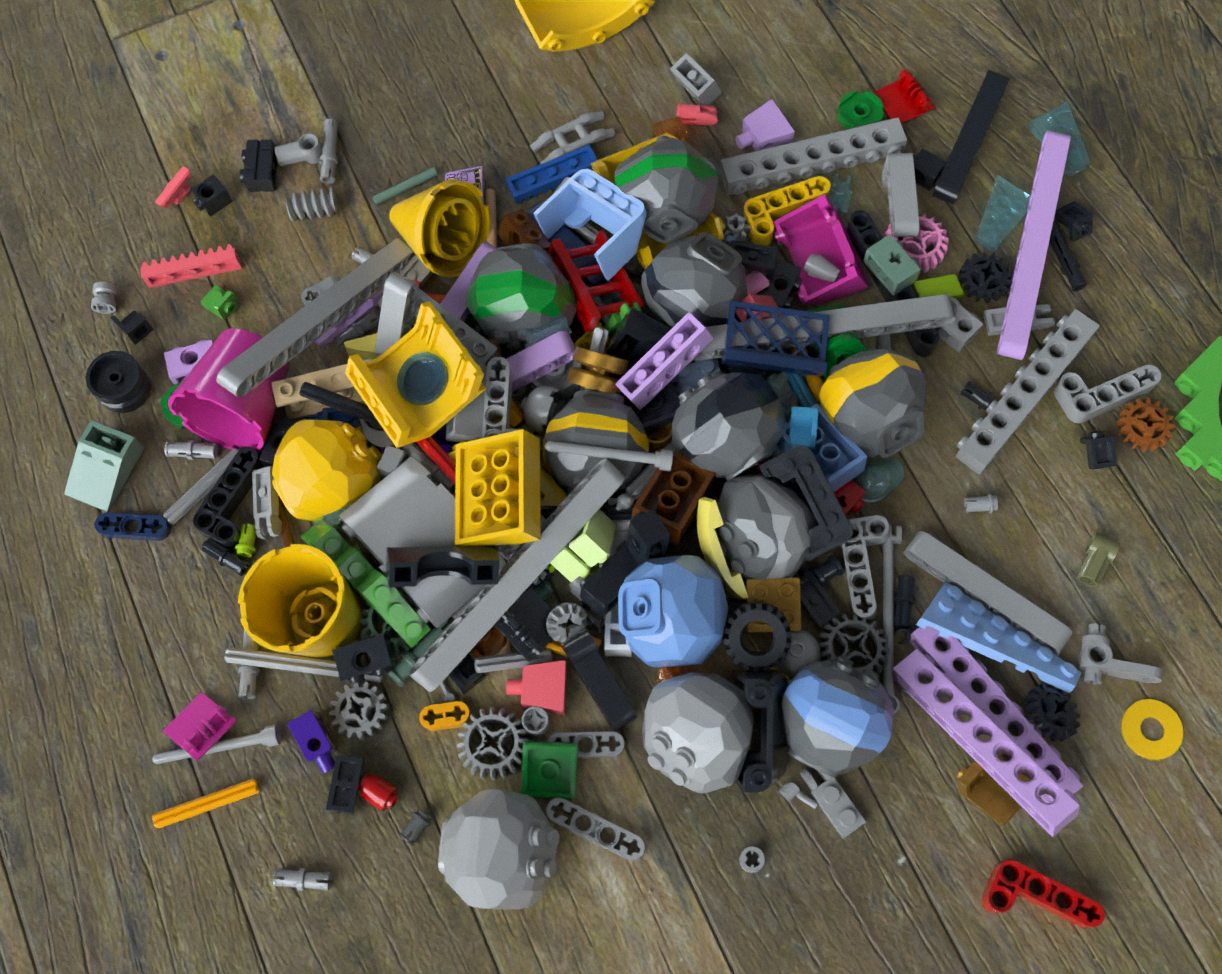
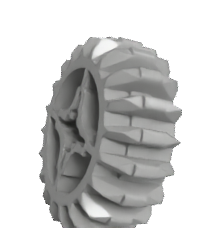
[456,707,529,781]

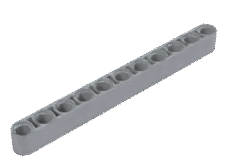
[216,238,416,398]
[694,295,956,360]
[409,458,625,692]

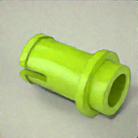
[235,524,256,558]

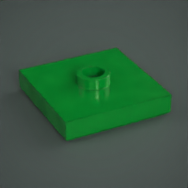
[521,741,578,799]

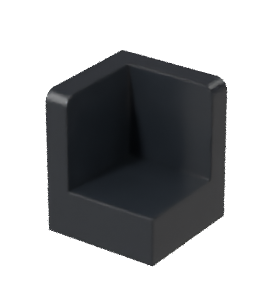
[110,311,154,345]

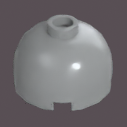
[521,385,565,436]
[771,630,821,680]

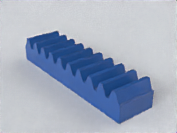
[505,145,597,204]

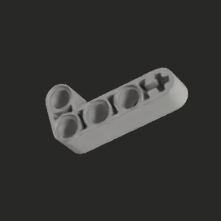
[882,153,919,237]
[375,272,419,356]
[482,357,521,438]
[1054,365,1161,423]
[842,515,890,623]

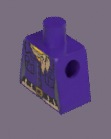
[287,710,337,774]

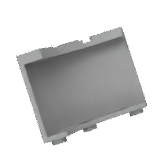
[339,456,506,628]

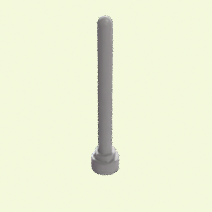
[545,441,673,471]
[152,724,281,764]

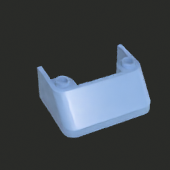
[533,169,647,281]

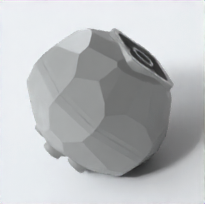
[642,673,754,793]
[438,789,559,910]

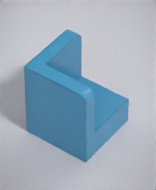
[789,406,818,448]

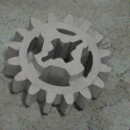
[329,682,389,740]

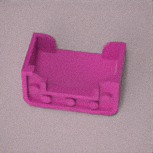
[773,194,870,306]

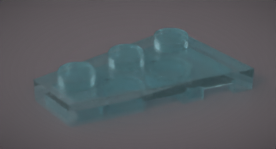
[1028,102,1091,177]
[974,175,1030,253]

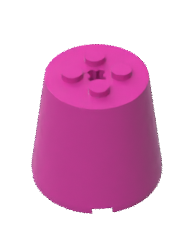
[168,328,290,451]

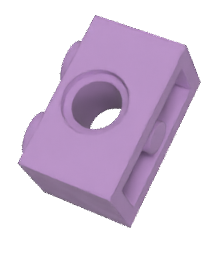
[164,339,214,385]

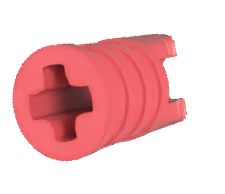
[676,103,718,126]

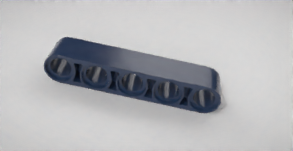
[526,201,611,287]

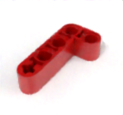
[982,860,1105,928]

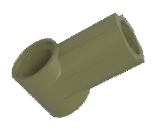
[1076,532,1120,587]

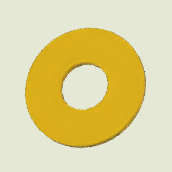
[1121,699,1183,760]

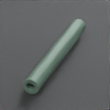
[372,167,438,205]

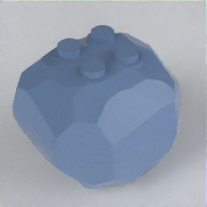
[618,555,729,668]

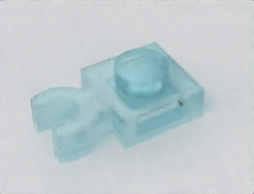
[827,173,852,215]

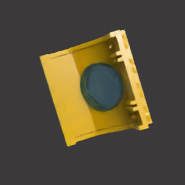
[345,301,487,448]

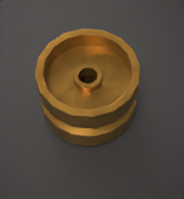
[566,346,629,395]

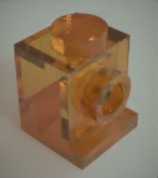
[653,116,689,141]

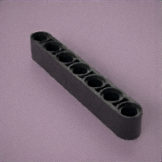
[932,70,1010,205]
[847,210,940,357]

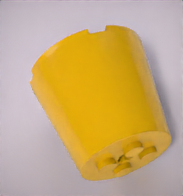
[238,544,363,658]

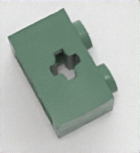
[863,234,921,296]

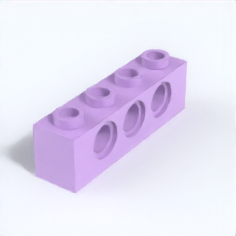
[615,312,713,410]

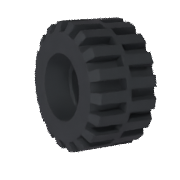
[723,601,792,672]

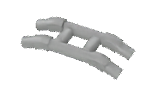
[530,111,615,164]

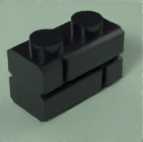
[240,139,277,192]

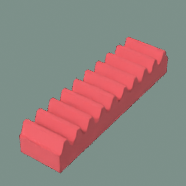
[140,244,242,288]

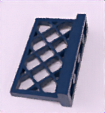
[721,301,830,377]

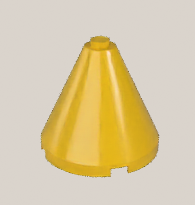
[389,179,491,277]

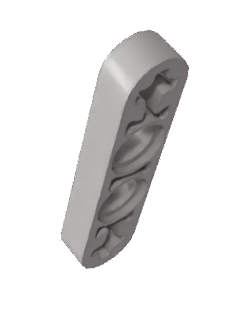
[546,798,645,861]

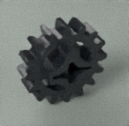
[958,252,1013,303]
[1024,683,1081,742]

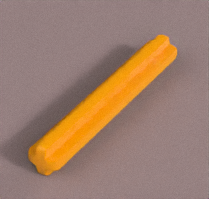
[152,779,259,828]

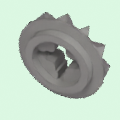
[546,602,588,642]

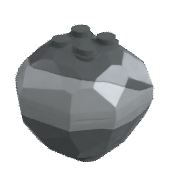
[715,474,819,580]

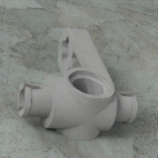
[1077,623,1163,685]

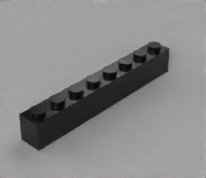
[580,477,727,618]

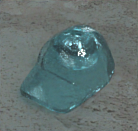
[852,458,904,502]

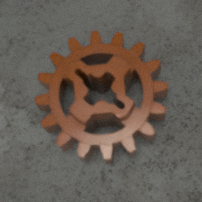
[1116,398,1176,452]

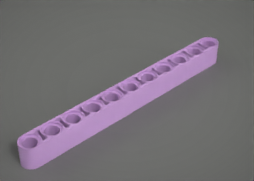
[997,130,1071,360]

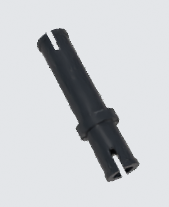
[1049,224,1087,292]

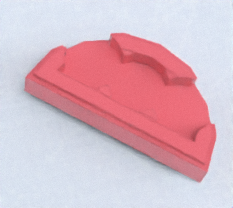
[155,166,192,208]

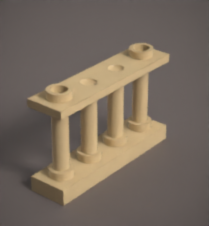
[271,358,371,421]

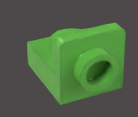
[200,284,239,320]

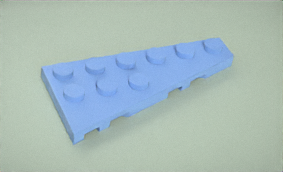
[916,582,1081,693]

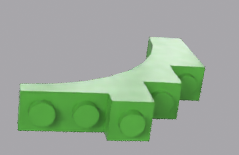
[1173,336,1222,482]
[301,522,431,648]

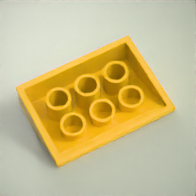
[455,429,541,546]

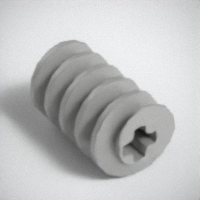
[286,187,338,222]

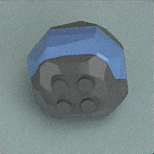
[781,656,894,777]

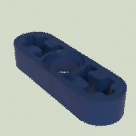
[94,513,171,541]

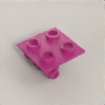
[162,692,236,761]

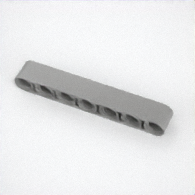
[904,531,1073,656]

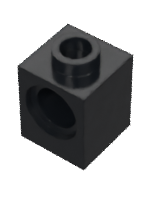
[913,148,946,191]
[191,174,233,217]

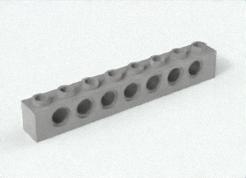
[720,118,907,196]
[955,309,1100,475]

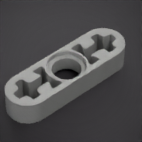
[547,732,625,759]

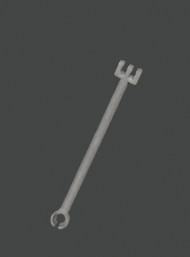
[875,525,902,715]

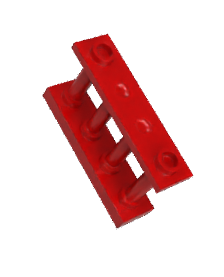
[548,230,644,333]

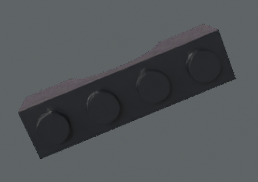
[386,545,500,587]

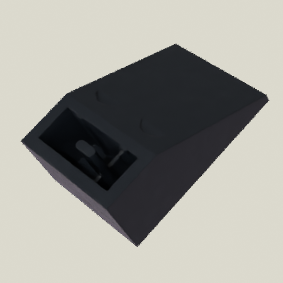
[604,307,671,365]

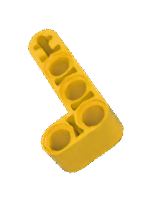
[743,176,831,246]

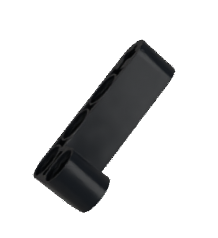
[193,447,264,549]
[560,629,637,732]

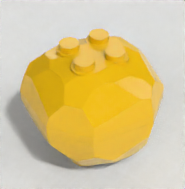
[272,420,382,523]

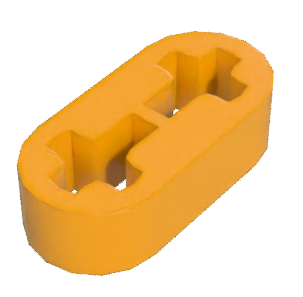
[419,701,471,731]

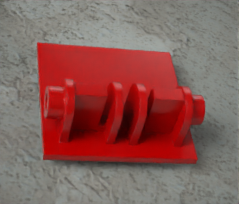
[872,70,935,125]

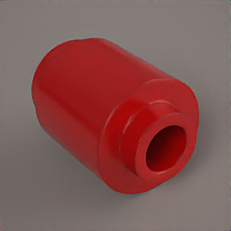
[358,773,399,812]

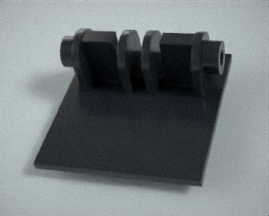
[494,588,567,662]

